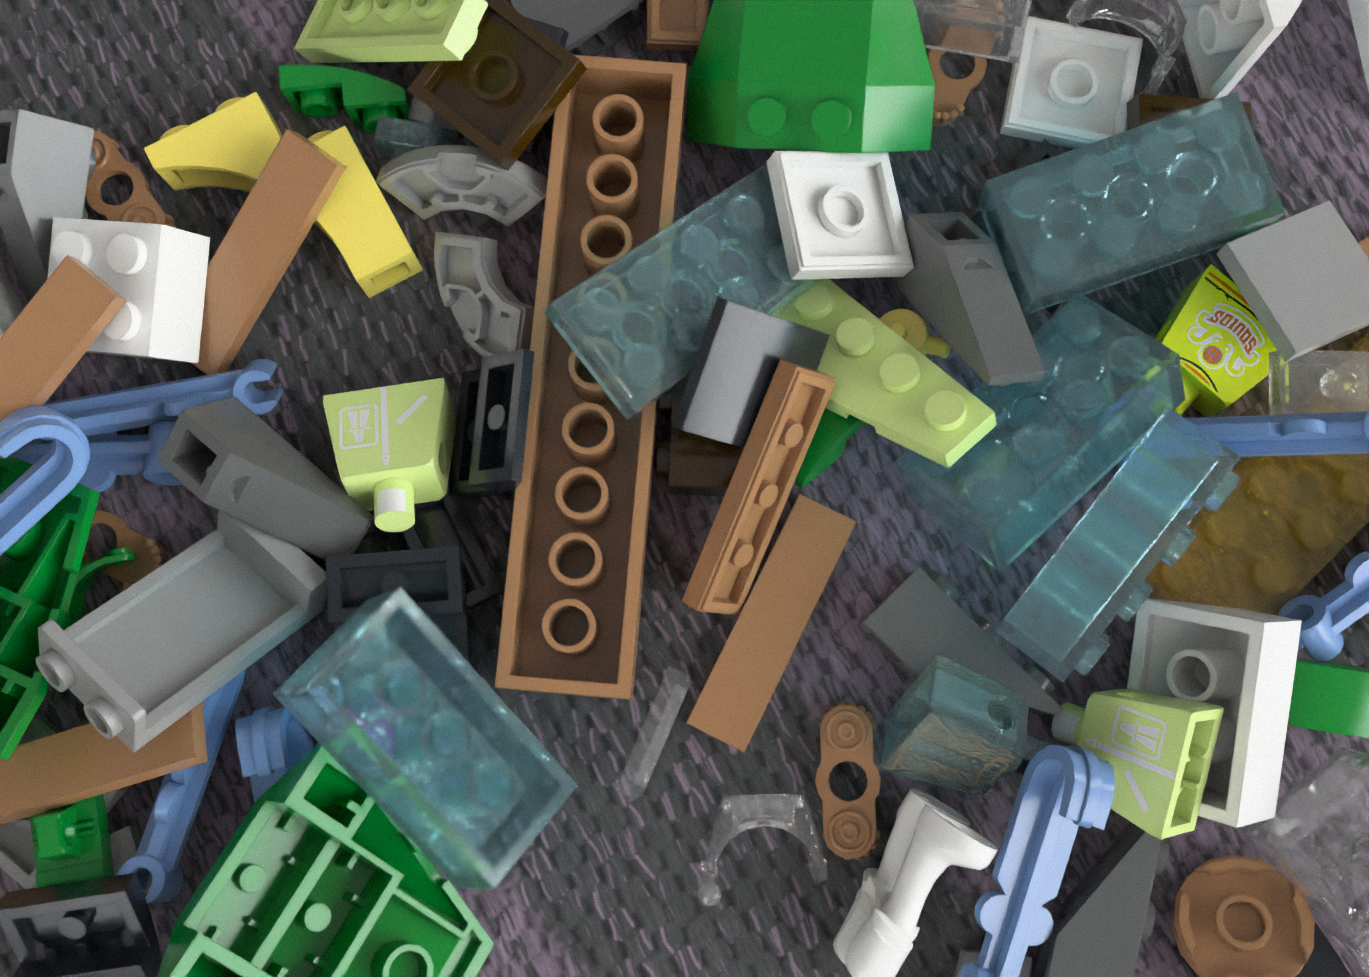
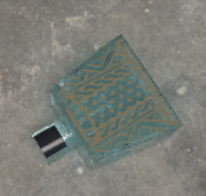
[878,654,1050,795]

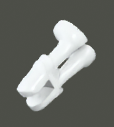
[833,788,998,977]

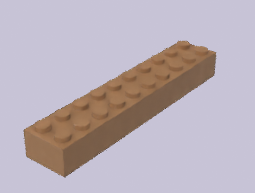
[495,55,686,700]

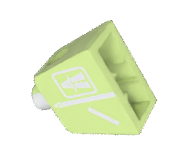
[323,378,457,532]
[1052,689,1224,839]

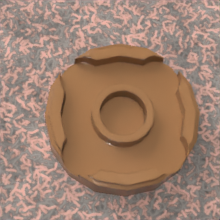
[1171,854,1315,977]

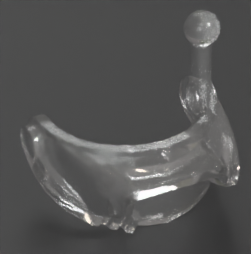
[1066,0,1187,95]
[697,792,827,907]

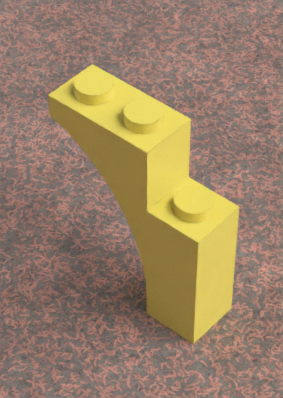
[144,92,423,298]

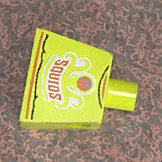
[1141,264,1284,420]

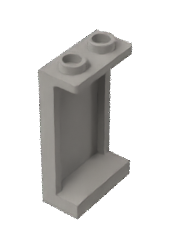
[36,510,327,753]

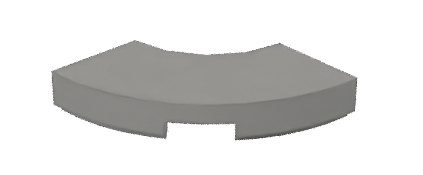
[375,145,548,227]
[434,231,534,357]

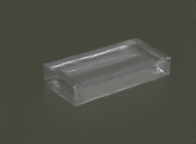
[615,666,692,800]

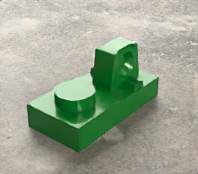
[29,794,115,887]

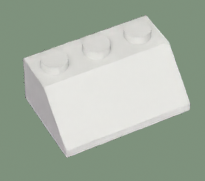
[1172,0,1302,100]
[1127,598,1302,828]

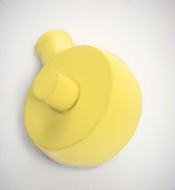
[880,309,951,359]

